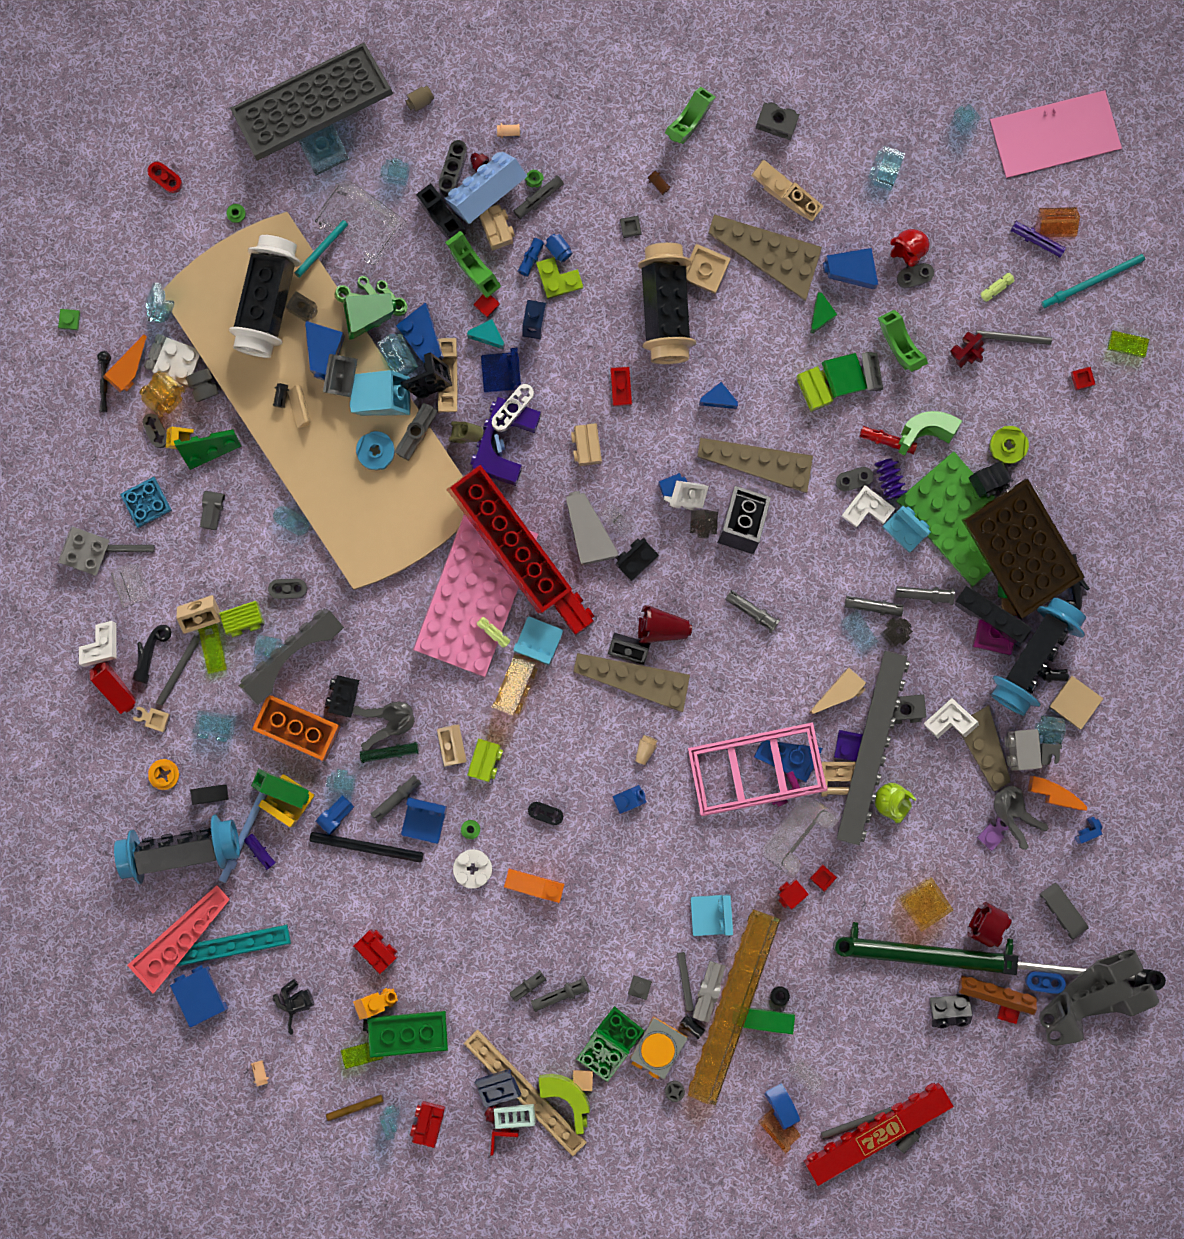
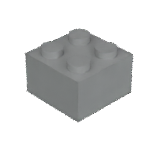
[1005,729,1042,771]

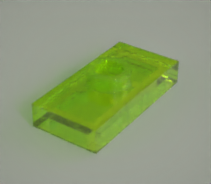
[1107,330,1149,358]

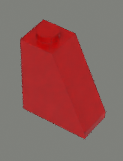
[89,661,136,714]

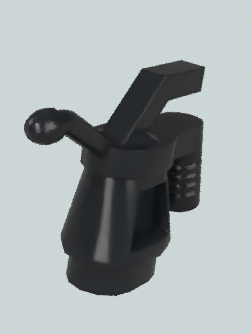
[273,979,314,1035]

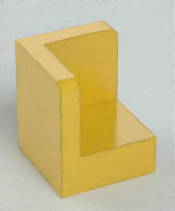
[166,426,194,449]

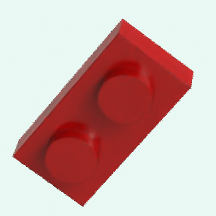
[610,367,632,407]

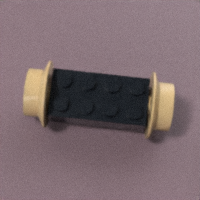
[638,243,696,364]

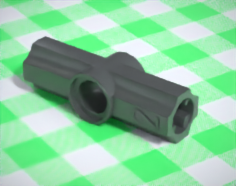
[394,403,438,461]

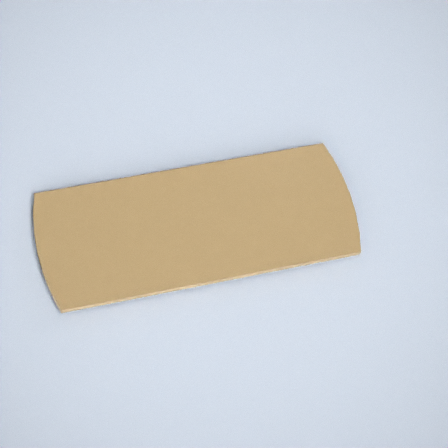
[160,212,464,590]

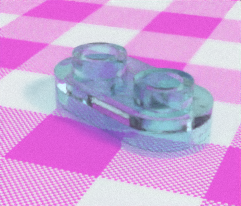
[273,506,310,536]

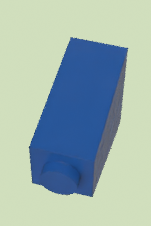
[823,248,879,289]
[305,321,345,380]

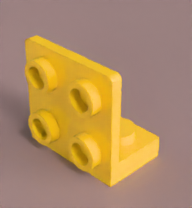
[258,774,314,827]

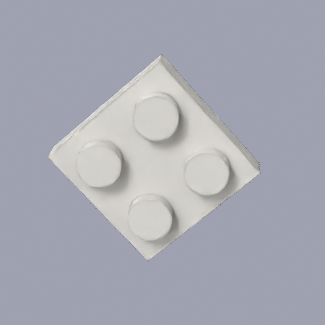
[152,337,201,387]

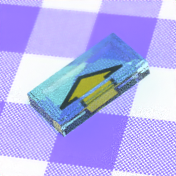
[841,610,878,653]

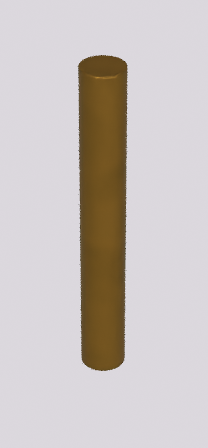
[326,1094,384,1121]

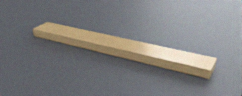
[463,1029,587,1156]

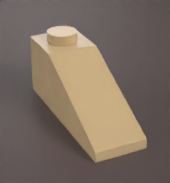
[809,668,866,714]

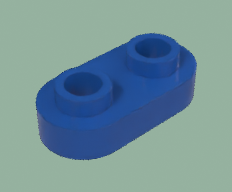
[1025,971,1066,994]

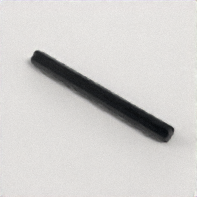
[309,832,424,863]

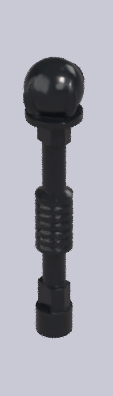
[97,351,111,412]

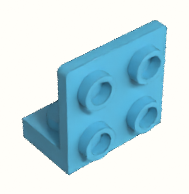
[882,506,931,553]
[513,617,563,666]
[691,894,733,936]

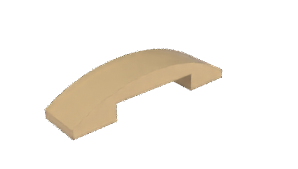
[438,338,458,412]

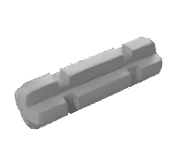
[144,334,166,371]

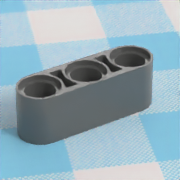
[438,140,467,196]
[1039,883,1089,940]

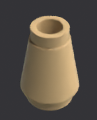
[635,735,657,765]

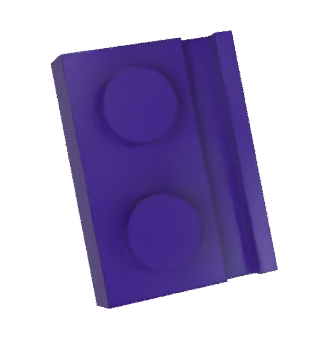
[834,730,863,762]

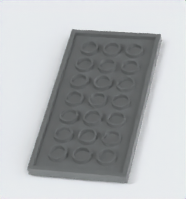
[230,42,393,161]

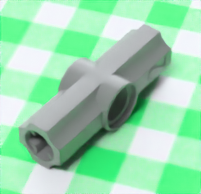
[693,961,726,1023]

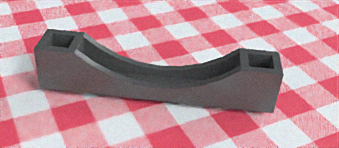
[238,608,344,706]

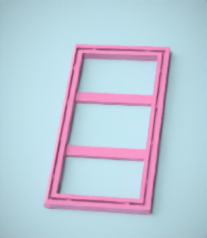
[688,722,828,816]

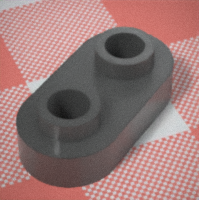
[897,263,934,289]
[835,467,873,492]
[268,579,307,599]

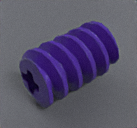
[874,458,908,501]

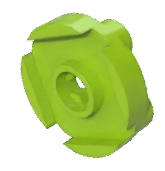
[989,426,1029,465]

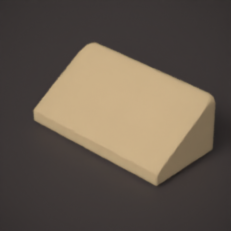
[288,385,311,428]
[437,725,467,767]

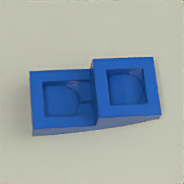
[764,1083,800,1130]

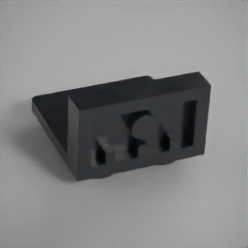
[401,352,452,399]

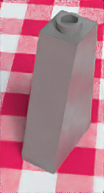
[566,491,618,566]

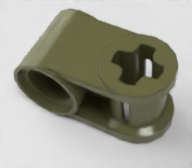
[448,421,483,444]

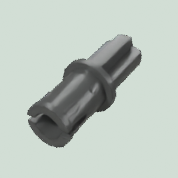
[509,970,547,1002]

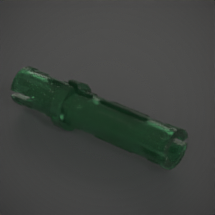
[360,742,419,763]

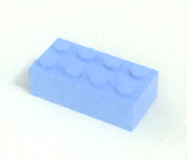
[445,151,527,224]

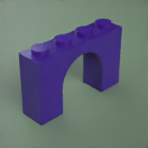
[470,397,541,486]

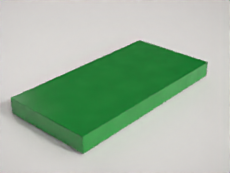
[367,1011,448,1058]

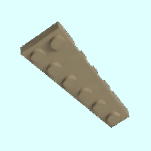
[697,438,813,493]
[573,653,690,712]

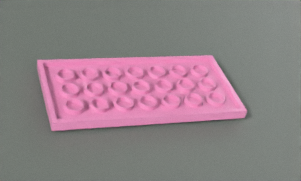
[413,514,538,677]

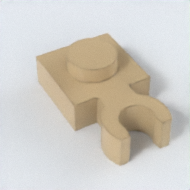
[133,707,170,732]

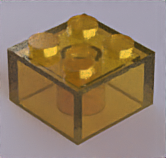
[897,877,954,932]

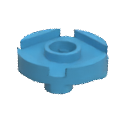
[356,431,395,470]

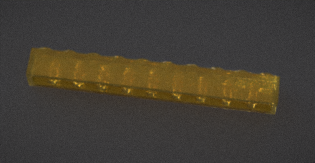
[688,909,781,1105]

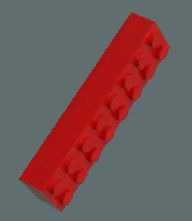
[446,465,572,613]

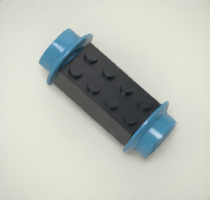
[991,598,1086,716]
[114,815,240,884]

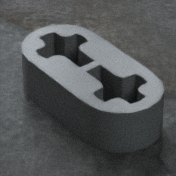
[142,413,166,448]

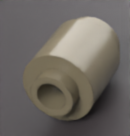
[405,86,434,112]

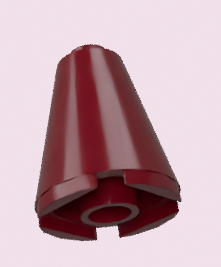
[638,605,692,644]

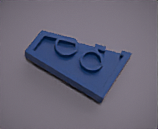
[396,302,444,363]
[754,740,823,783]

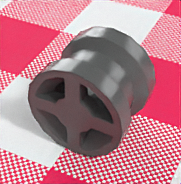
[665,1080,685,1102]

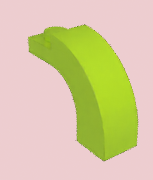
[538,1074,590,1134]

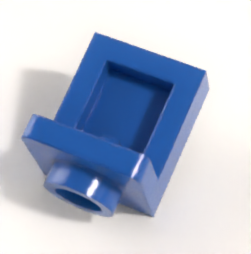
[612,785,647,814]

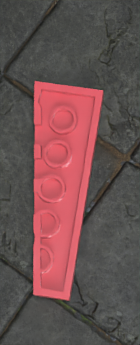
[127,885,230,994]

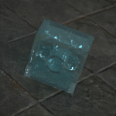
[298,124,349,176]

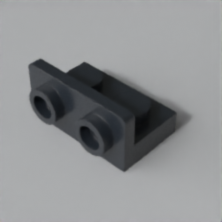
[616,537,659,581]
[324,675,360,718]

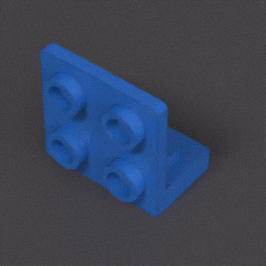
[401,797,447,844]

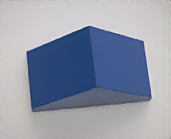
[699,382,738,409]

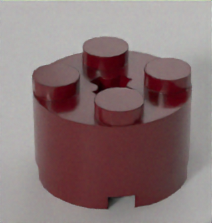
[967,902,1012,947]

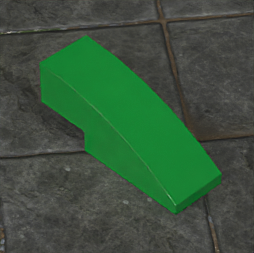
[733,1006,795,1035]

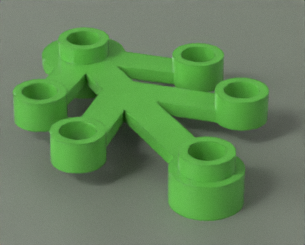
[334,276,408,327]

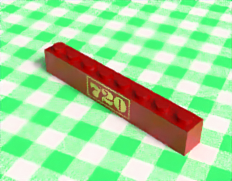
[804,1083,954,1186]

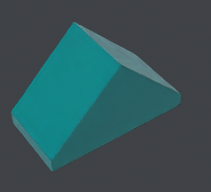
[467,319,505,350]

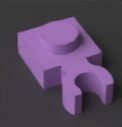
[977,817,1009,851]

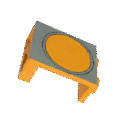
[630,1016,688,1079]

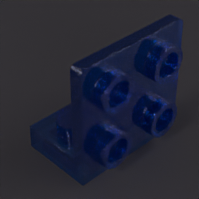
[481,347,521,393]

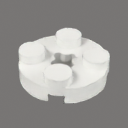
[453,849,492,888]

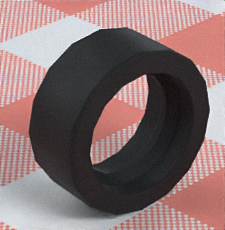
[190,784,229,805]

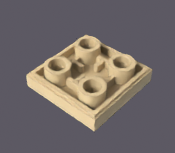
[1049,676,1104,730]

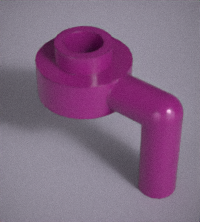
[772,771,800,807]

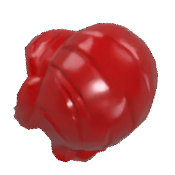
[890,229,930,267]

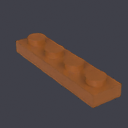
[959,975,1037,1015]

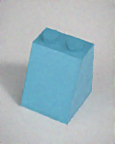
[350,370,410,416]

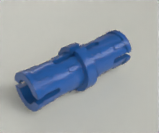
[517,238,545,277]

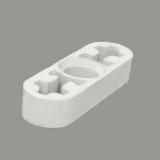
[492,384,534,432]

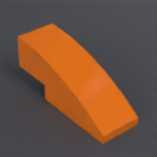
[1027,776,1087,811]

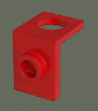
[490,1128,519,1156]

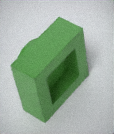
[58,309,80,330]

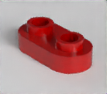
[147,162,183,193]

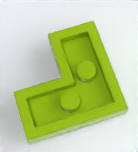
[536,257,583,299]

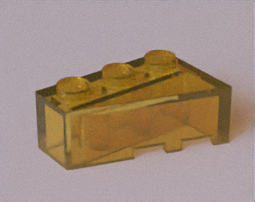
[492,654,538,717]

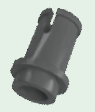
[896,1130,921,1154]

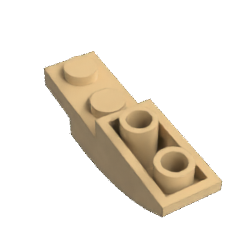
[751,160,823,221]

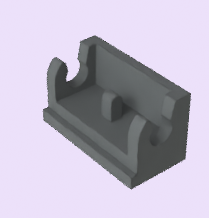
[323,354,358,397]
[1040,744,1062,765]

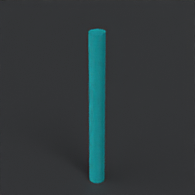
[294,220,348,278]

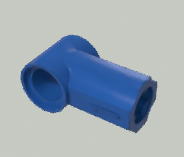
[315,795,355,835]

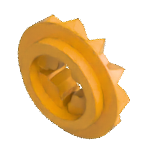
[148,759,180,790]

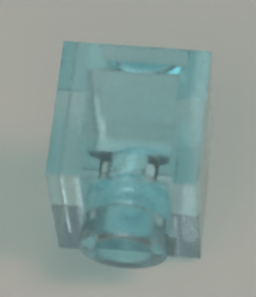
[951,104,981,136]
[380,158,410,187]
[326,769,356,795]

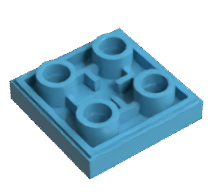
[120,477,172,528]

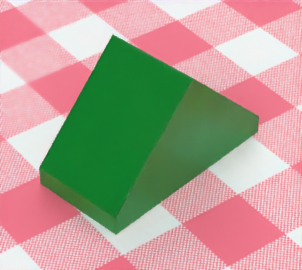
[810,292,837,333]

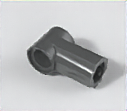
[200,491,225,530]

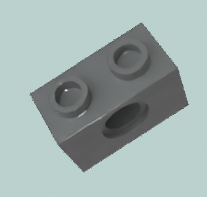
[755,102,800,141]
[892,694,926,724]

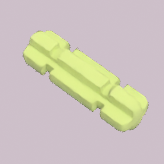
[980,273,1015,302]
[477,617,510,648]

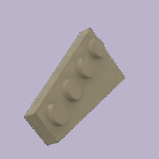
[960,705,1011,791]

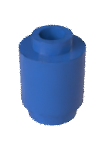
[545,234,573,263]

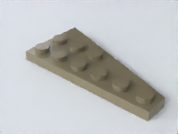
[708,214,822,301]

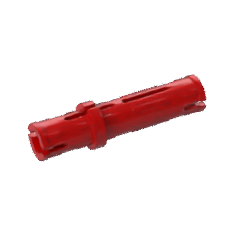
[859,425,917,455]

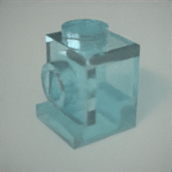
[254,635,284,657]

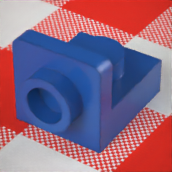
[1075,817,1103,844]

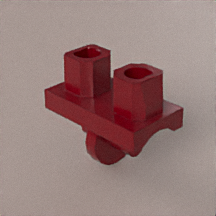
[950,332,985,368]

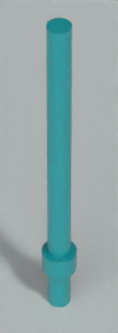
[1041,254,1145,309]

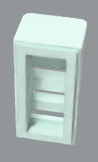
[494,1104,536,1129]

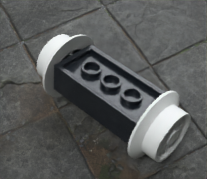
[229,235,301,358]

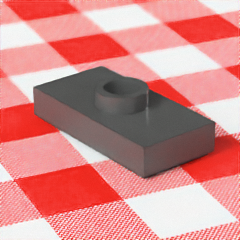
[861,352,883,391]

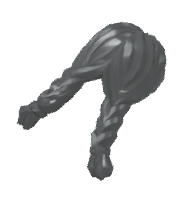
[353,701,415,751]
[994,786,1049,850]

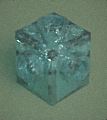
[1035,716,1066,745]

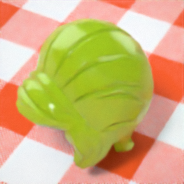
[874,783,916,824]

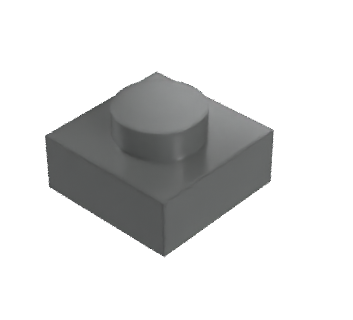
[628,975,652,1000]

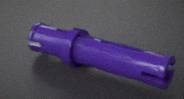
[1010,220,1066,258]

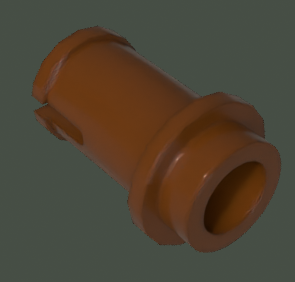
[648,170,671,195]

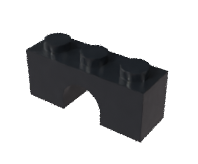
[416,183,466,240]

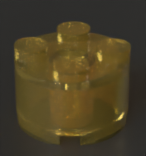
[139,371,185,417]

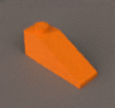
[103,334,147,393]
[504,868,565,903]

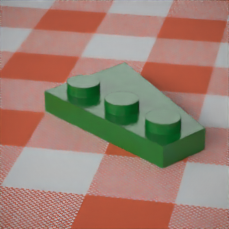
[174,429,242,470]

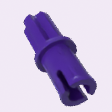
[244,834,276,870]

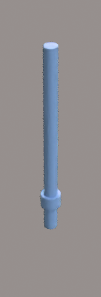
[219,792,266,883]

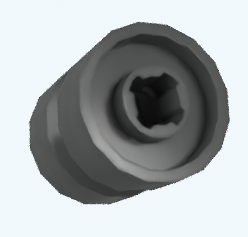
[185,368,219,402]

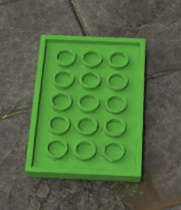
[896,451,995,587]

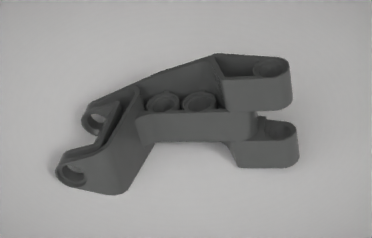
[1039,949,1159,1046]

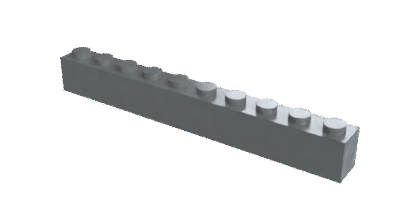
[836,651,910,846]

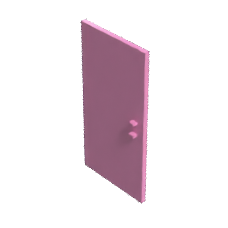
[990,90,1122,178]

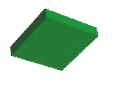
[822,353,867,398]
[590,1006,645,1051]
[576,1029,630,1082]

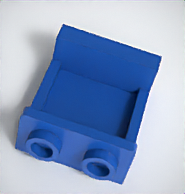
[170,965,228,1028]

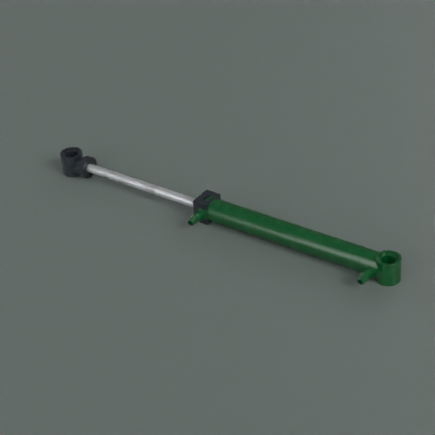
[833,922,1166,990]

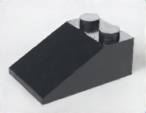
[717,486,771,555]

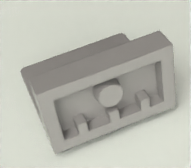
[57,527,109,575]

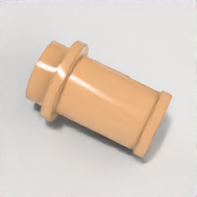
[497,123,520,138]
[251,1060,269,1086]

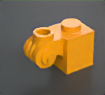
[353,988,398,1020]

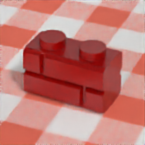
[553,590,595,636]
[353,929,398,974]
[410,1101,445,1148]

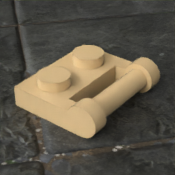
[821,762,856,797]

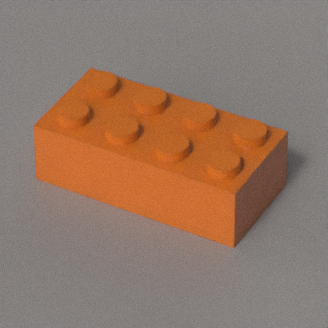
[252,695,341,761]

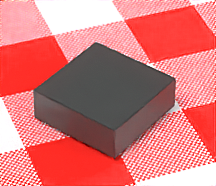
[620,216,642,238]

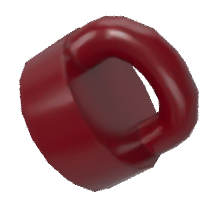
[470,153,489,172]

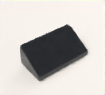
[608,632,651,665]

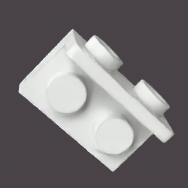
[664,481,709,510]

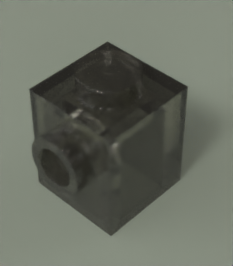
[286,291,318,322]

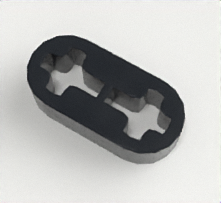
[528,802,564,825]

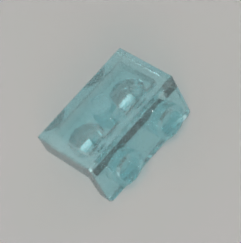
[146,283,175,323]
[192,710,237,742]
[379,1105,401,1140]

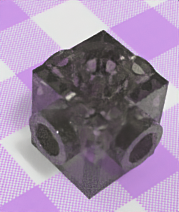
[690,509,718,539]
[880,617,913,648]

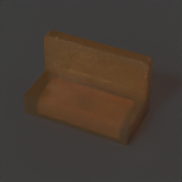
[1038,207,1080,237]
[758,1108,801,1154]

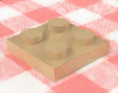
[686,244,731,294]

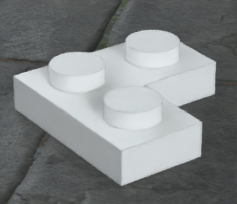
[842,486,895,527]
[79,621,117,667]
[924,698,979,738]

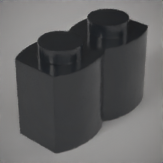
[969,461,1014,498]

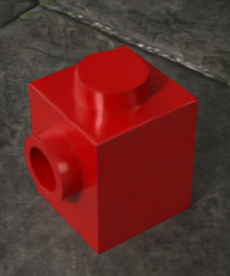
[778,879,809,910]

